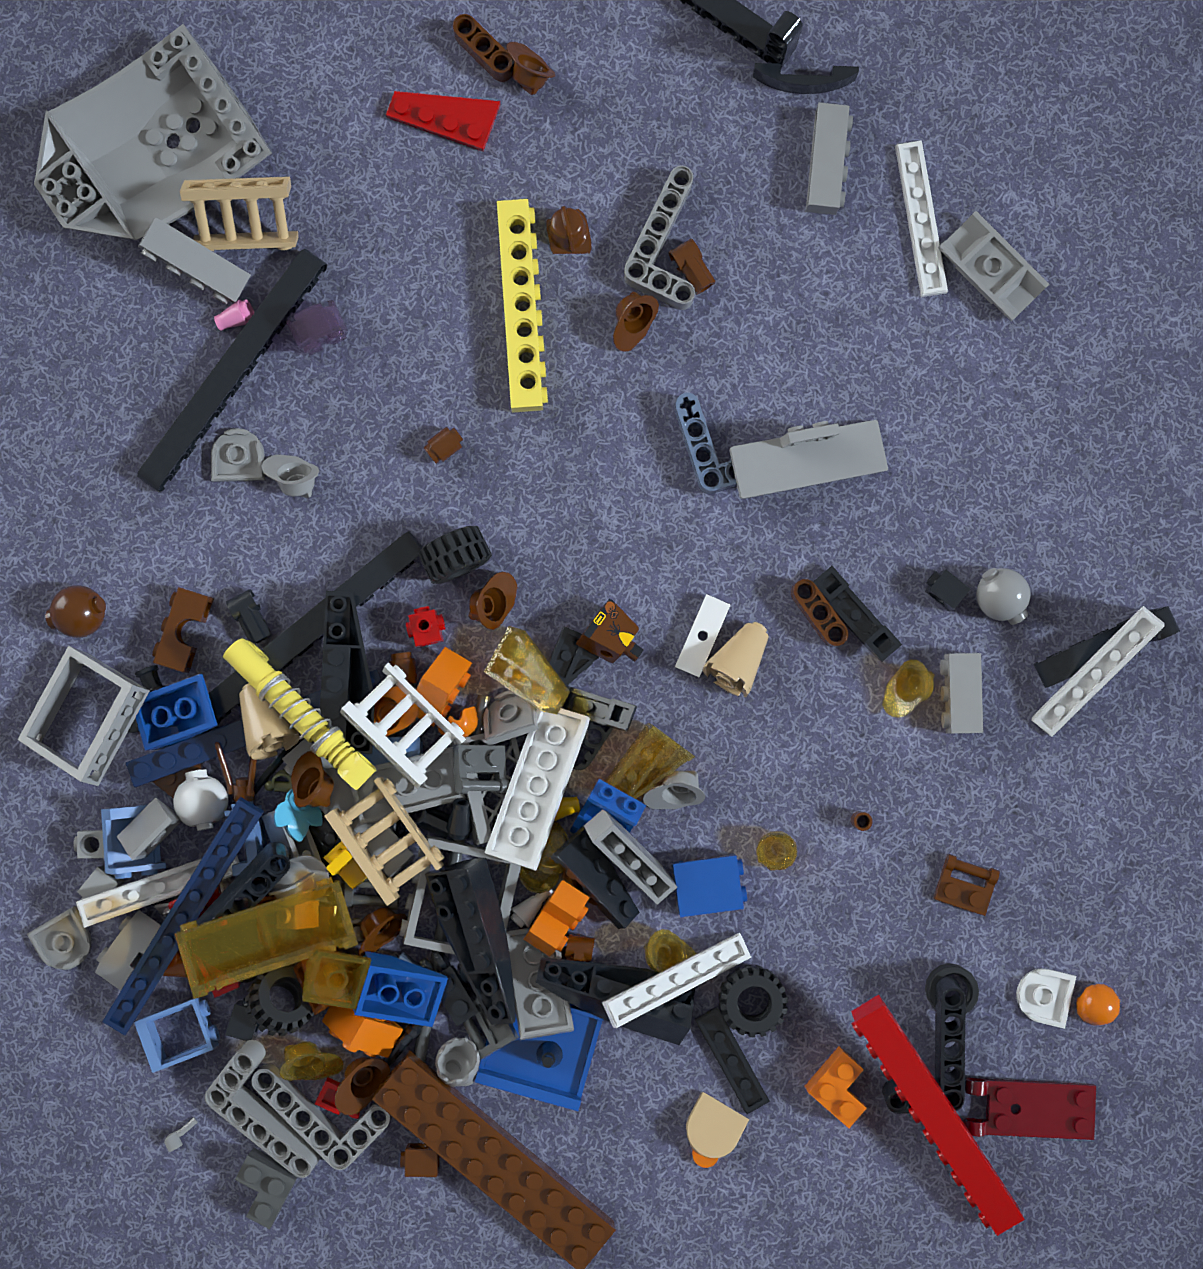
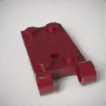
[964,1078,1096,1140]

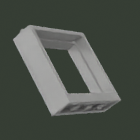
[18,646,150,786]
[399,835,521,954]

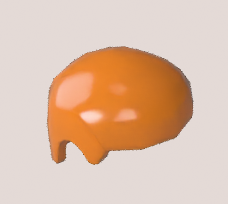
[437,706,478,737]
[1076,984,1120,1026]

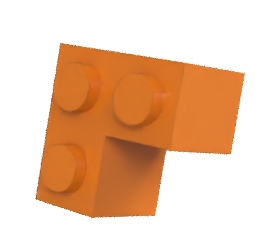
[416,647,472,727]
[523,880,590,957]
[322,995,403,1058]
[805,1046,867,1128]

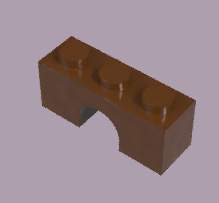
[152,587,214,673]

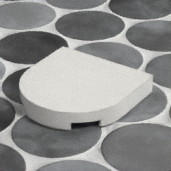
[1016,969,1076,1029]

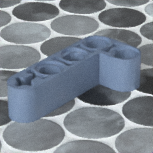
[675,393,737,494]

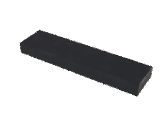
[695,1006,770,1114]

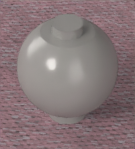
[976,568,1031,625]

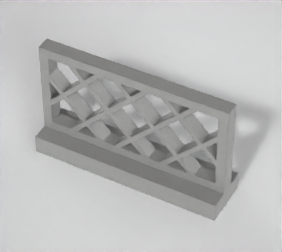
[450,733,520,846]

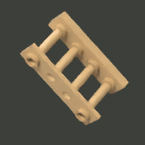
[180,177,298,251]
[325,777,444,906]

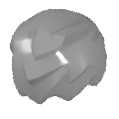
[435,1038,480,1087]

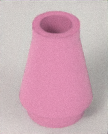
[214,300,255,331]

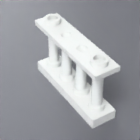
[340,663,466,788]

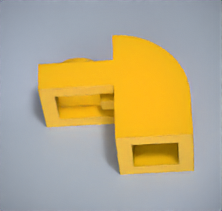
[324,841,367,890]

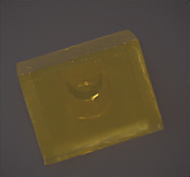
[302,949,371,1009]

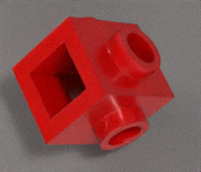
[406,606,446,648]

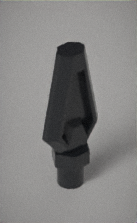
[384,1024,423,1068]

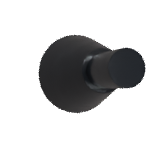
[536,1041,563,1068]

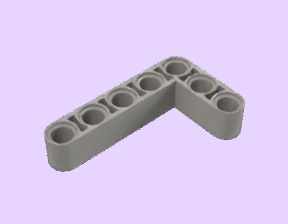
[624,165,695,310]
[205,1040,321,1178]
[251,1064,392,1170]

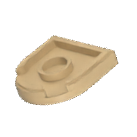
[686,1092,749,1158]

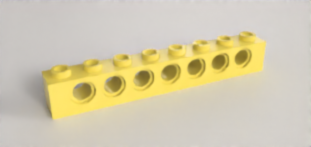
[497,199,548,412]

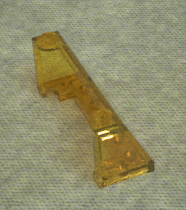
[175,877,358,999]

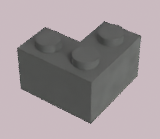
[235,1148,298,1230]

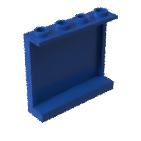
[475,1003,604,1111]

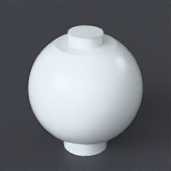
[173,769,228,831]

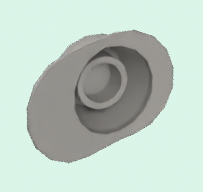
[261,455,319,499]
[643,771,705,809]
[268,855,329,903]

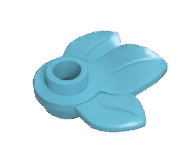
[274,789,322,842]

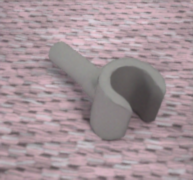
[164,1117,198,1152]

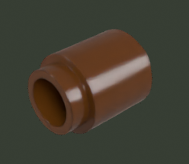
[423,426,463,464]
[389,652,418,687]

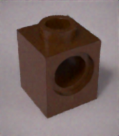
[400,1143,440,1177]

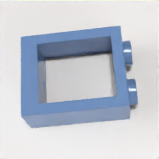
[134,995,220,1073]

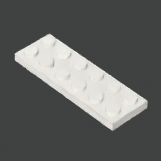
[484,702,590,871]

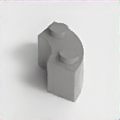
[95,910,161,991]

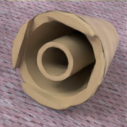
[702,622,769,697]
[239,683,300,760]

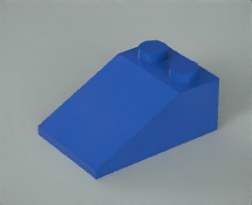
[136,674,218,750]
[350,951,448,1027]

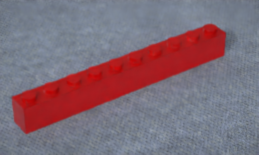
[851,995,1025,1236]

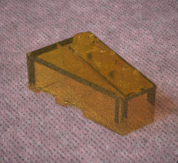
[484,626,570,715]
[604,722,695,799]

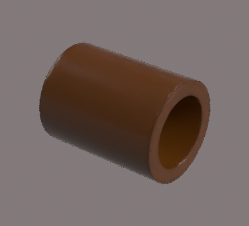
[851,811,873,831]

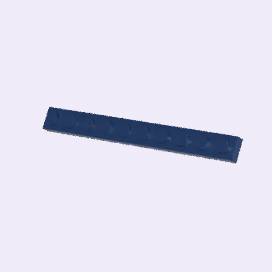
[126,669,382,788]
[102,797,264,1035]

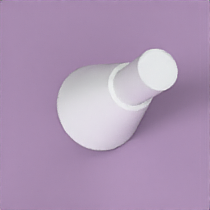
[510,884,554,928]

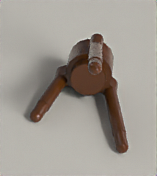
[214,742,257,802]

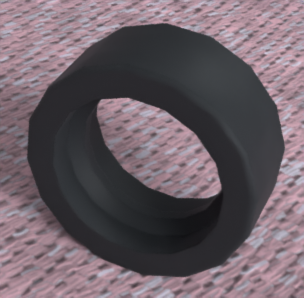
[925,963,979,1017]

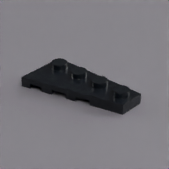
[551,826,640,929]

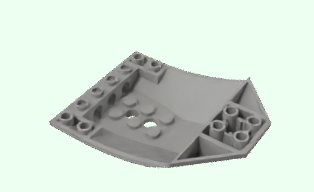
[34,24,272,240]

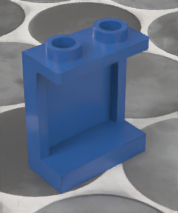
[570,779,646,833]
[672,854,747,917]

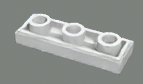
[675,594,730,677]

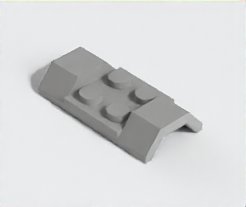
[938,211,1049,321]

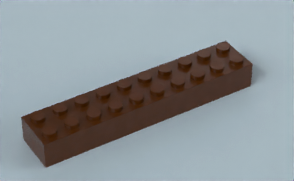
[372,1050,616,1269]

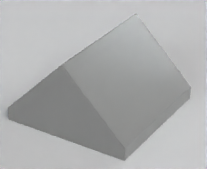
[117,798,182,860]

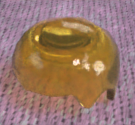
[756,831,798,871]
[519,851,559,894]

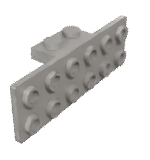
[729,420,888,499]

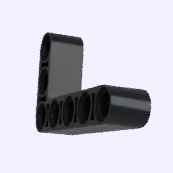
[680,0,803,69]
[1033,606,1180,688]
[190,842,290,983]
[882,977,966,1114]

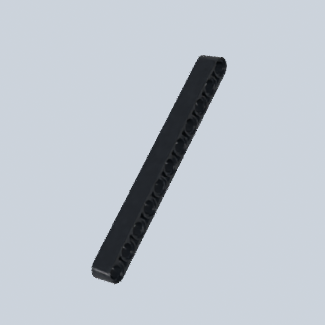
[137,249,327,493]
[203,531,423,734]

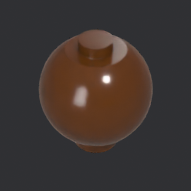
[45,585,106,638]

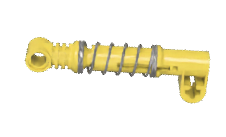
[223,638,376,790]

